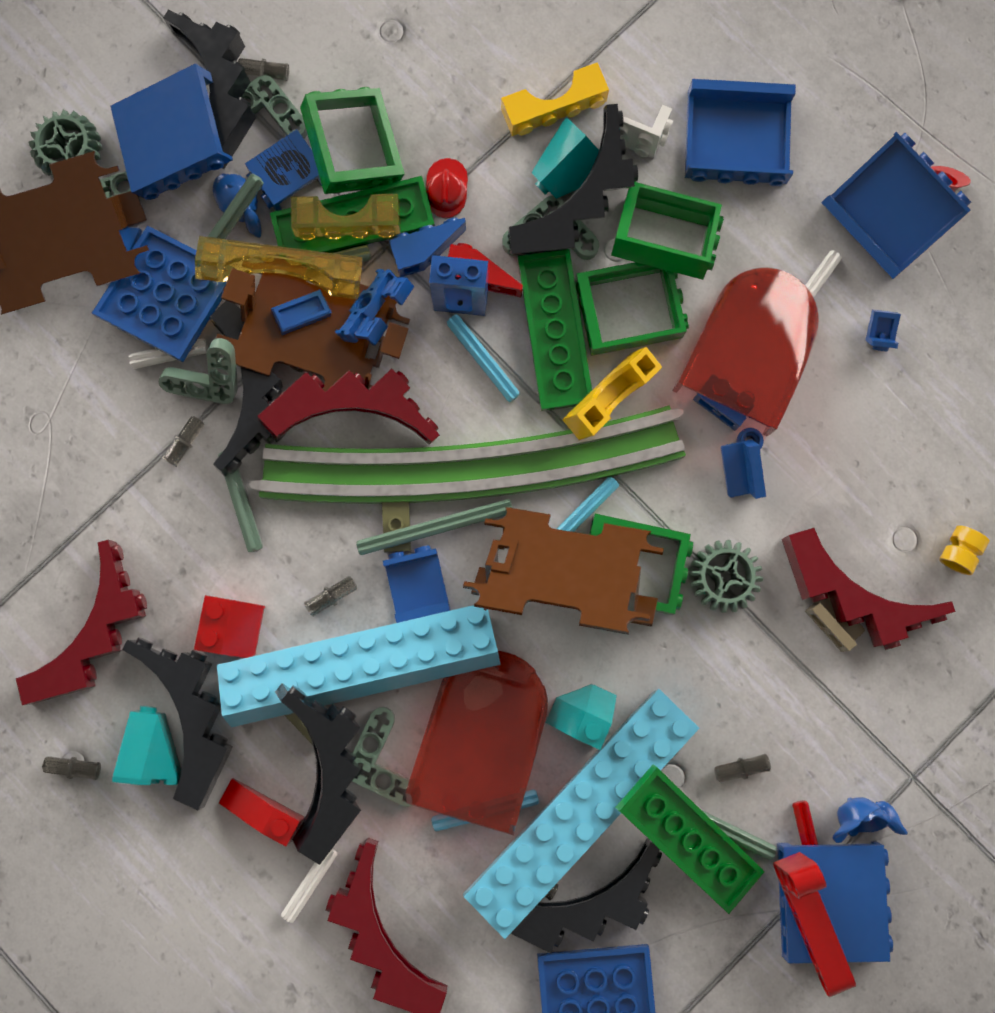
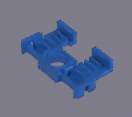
[335,269,414,346]

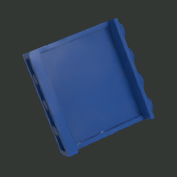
[110,63,233,200]
[685,79,796,186]
[821,131,971,279]
[777,841,893,964]

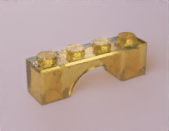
[291,194,401,240]

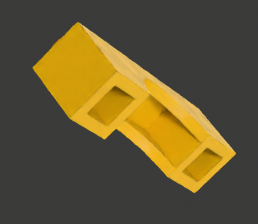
[501,62,609,137]
[562,347,662,440]

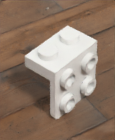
[620,105,674,159]

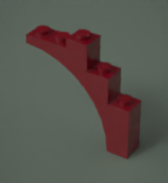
[257,368,440,445]
[781,528,956,650]
[16,539,147,705]
[325,838,448,1013]

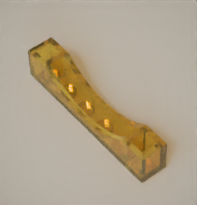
[195,236,363,299]

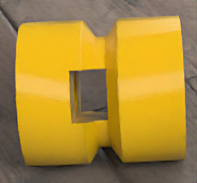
[939,525,990,575]

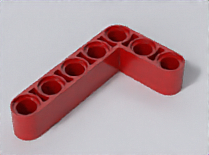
[773,852,856,998]

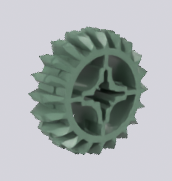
[28,109,103,178]
[689,540,763,613]

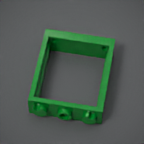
[300,87,405,194]
[611,182,724,280]
[575,262,689,356]
[589,513,693,615]

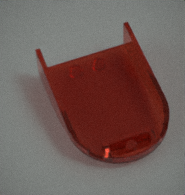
[672,268,819,436]
[405,651,548,836]

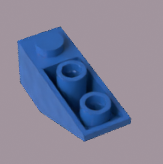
[389,218,466,277]

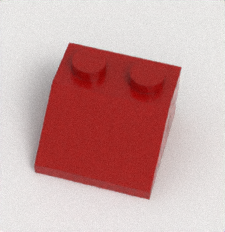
[194,595,265,658]

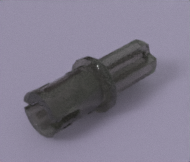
[238,58,289,81]
[162,416,204,467]
[304,576,357,617]
[714,754,771,782]
[42,756,101,780]

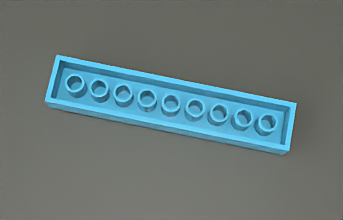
[217,605,501,727]
[463,689,700,939]

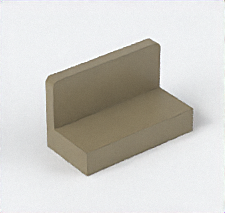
[805,593,865,652]

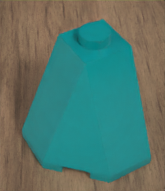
[531,117,599,199]
[545,684,617,750]
[112,706,182,785]

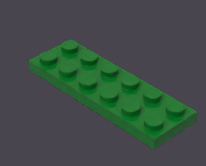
[270,176,435,261]
[518,249,592,411]
[615,765,765,914]

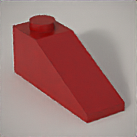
[448,243,523,298]
[219,778,304,847]

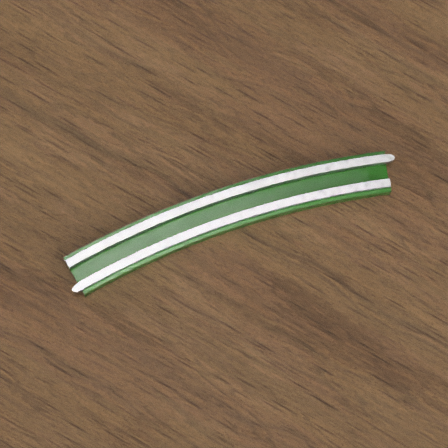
[249,405,686,504]

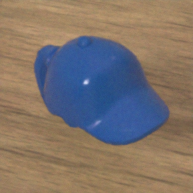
[213,174,262,238]
[833,797,908,843]

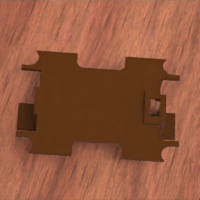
[0,151,149,315]
[215,251,410,392]
[463,507,664,635]

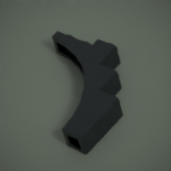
[163,9,256,169]
[508,104,638,254]
[210,301,287,476]
[122,637,233,811]
[275,683,361,865]
[510,838,662,953]

